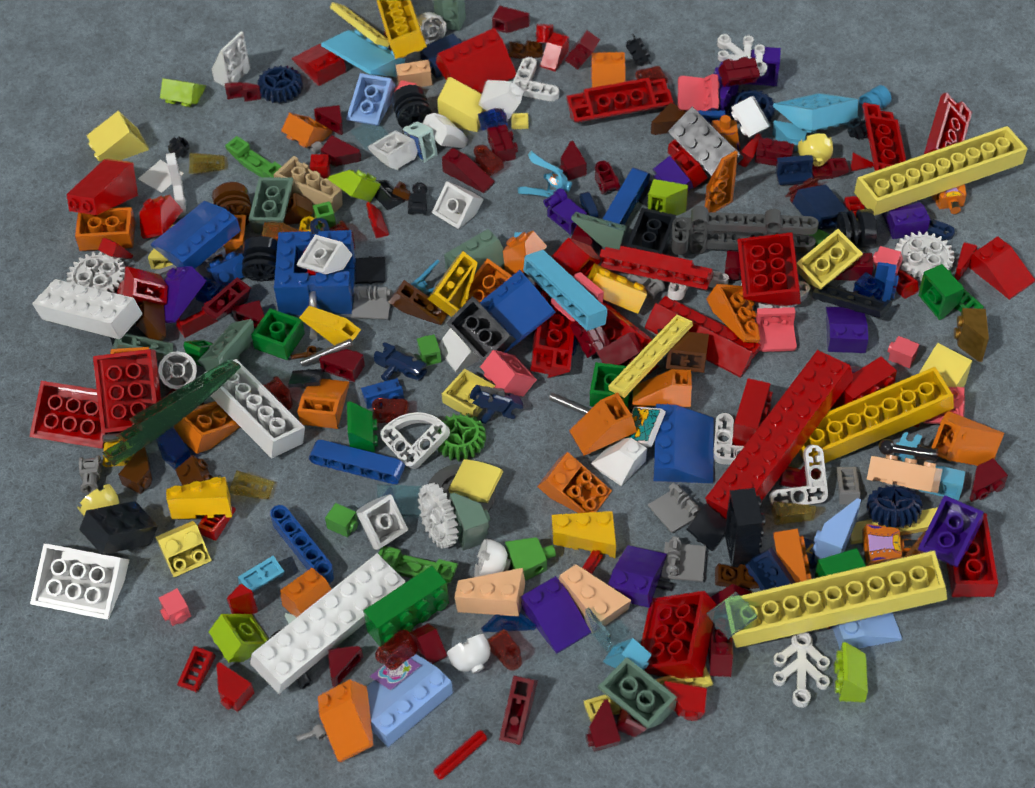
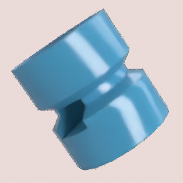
[859,85,892,111]

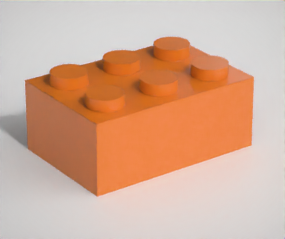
[75,207,136,251]

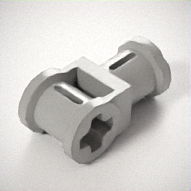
[627,274,665,301]
[79,456,102,494]

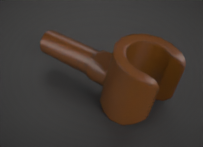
[291,346,317,359]

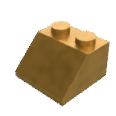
[954,308,989,362]

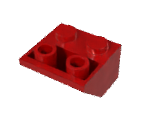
[551,237,601,277]
[123,266,168,306]

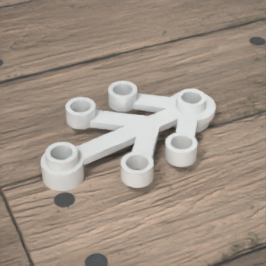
[717,34,767,76]
[773,632,830,708]

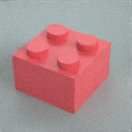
[480,350,537,397]

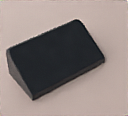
[374,180,405,211]

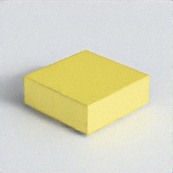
[511,113,528,129]

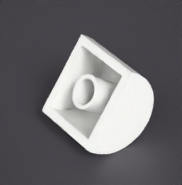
[356,494,408,549]

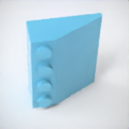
[321,29,406,77]
[773,93,858,133]

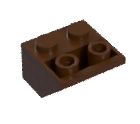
[666,332,709,373]

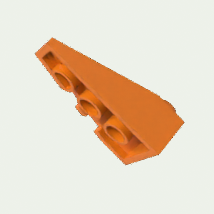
[705,150,738,212]
[706,284,760,343]

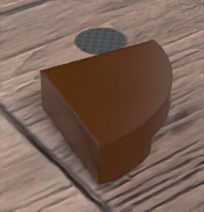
[392,181,411,201]

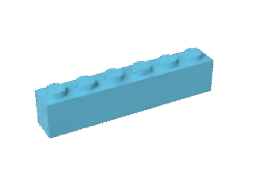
[523,250,607,331]

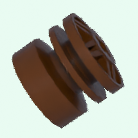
[212,182,252,225]

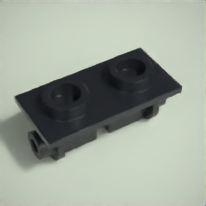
[626,34,651,66]

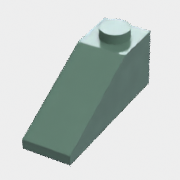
[571,212,627,250]
[112,334,173,360]

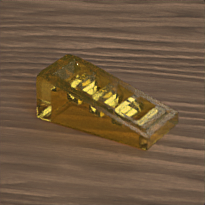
[188,153,225,174]
[229,470,274,500]
[771,502,816,525]

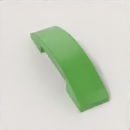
[225,136,282,177]
[378,546,458,583]

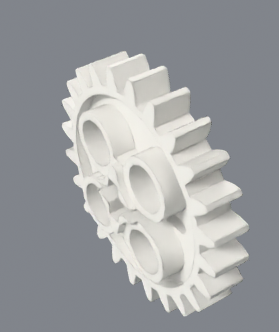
[895,231,955,281]
[67,252,125,293]
[417,483,459,549]

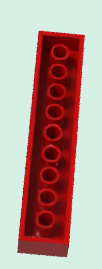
[705,350,853,519]

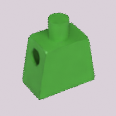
[505,537,556,581]

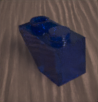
[155,425,191,470]

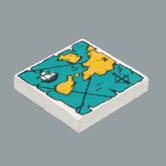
[625,407,666,447]

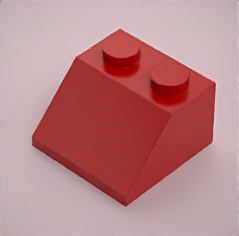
[139,195,183,239]

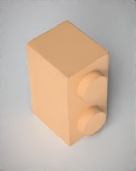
[396,60,432,87]

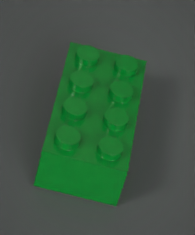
[363,566,449,648]

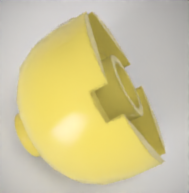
[797,134,833,167]
[77,484,119,516]

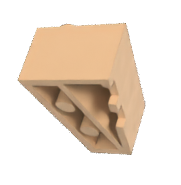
[867,455,943,493]
[559,564,631,632]
[455,568,525,616]

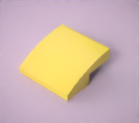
[448,459,503,503]

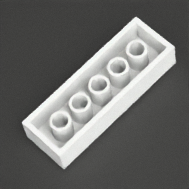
[32,279,143,339]
[204,359,305,459]

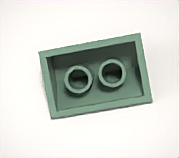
[433,0,466,31]
[249,177,293,233]
[444,229,505,275]
[198,319,254,371]
[449,493,490,551]
[598,657,677,729]

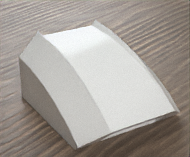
[422,113,468,148]
[368,130,418,170]

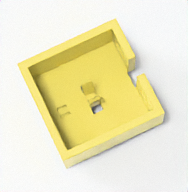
[442,368,495,418]

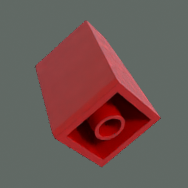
[66,159,138,215]

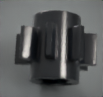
[847,118,867,139]
[168,137,190,158]

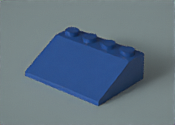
[151,201,241,269]
[481,270,556,353]
[654,404,714,484]

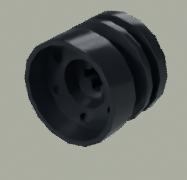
[391,85,432,129]
[836,209,877,247]
[242,236,278,281]

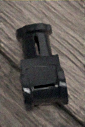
[408,182,428,215]

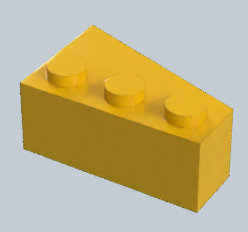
[428,251,478,317]
[588,263,647,314]
[166,477,232,519]
[552,511,616,558]

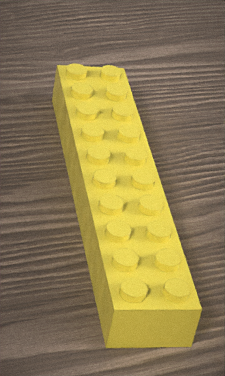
[854,126,1028,216]
[725,550,947,648]

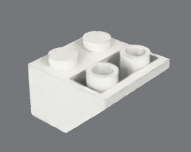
[731,96,771,137]

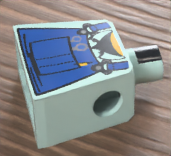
[402,122,438,163]

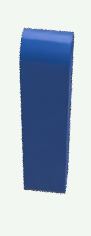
[603,168,650,225]
[309,440,405,485]
[270,505,334,584]

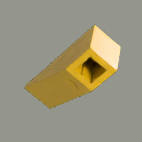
[299,306,361,349]

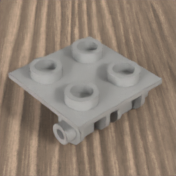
[351,285,392,320]
[648,483,701,533]
[662,536,706,582]

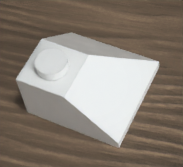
[478,80,524,124]
[432,181,484,229]
[296,235,352,274]
[591,438,647,486]

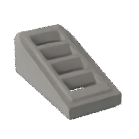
[836,467,860,505]

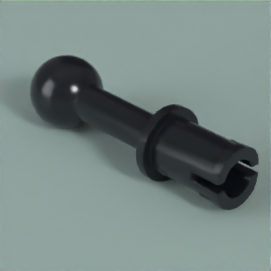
[879,439,939,462]

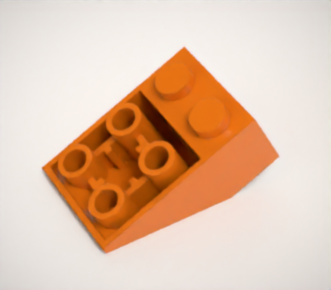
[632,369,692,408]
[297,379,350,429]
[569,392,637,456]
[931,411,1004,466]
[537,452,612,513]
[773,529,811,583]

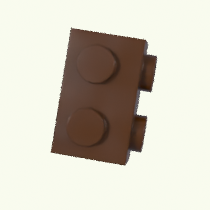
[175,456,214,485]

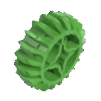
[434,412,486,462]

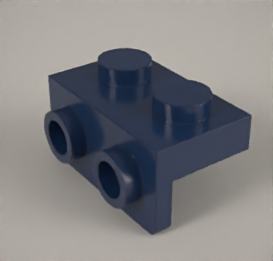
[776,155,813,185]
[746,547,795,591]

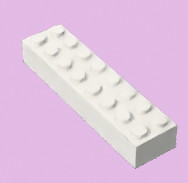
[250,553,406,694]

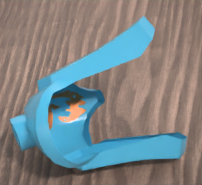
[517,151,572,197]

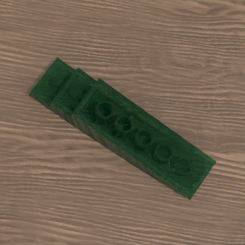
[102,359,241,466]

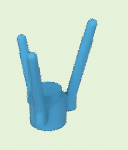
[411,260,439,295]

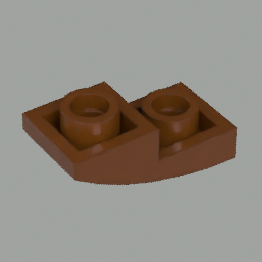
[507,40,543,59]
[715,563,759,589]

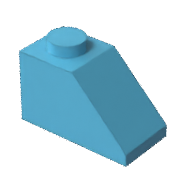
[772,120,808,152]
[603,638,652,670]

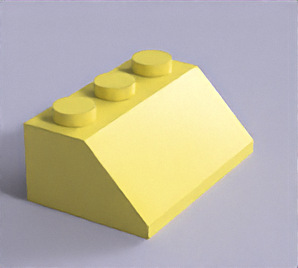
[796,229,863,289]

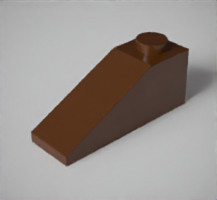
[388,280,447,325]

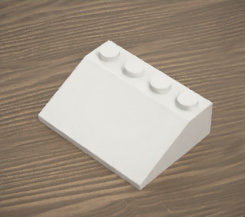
[30,543,129,619]

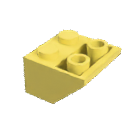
[156,521,212,577]

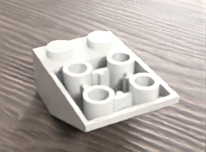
[212,31,250,86]

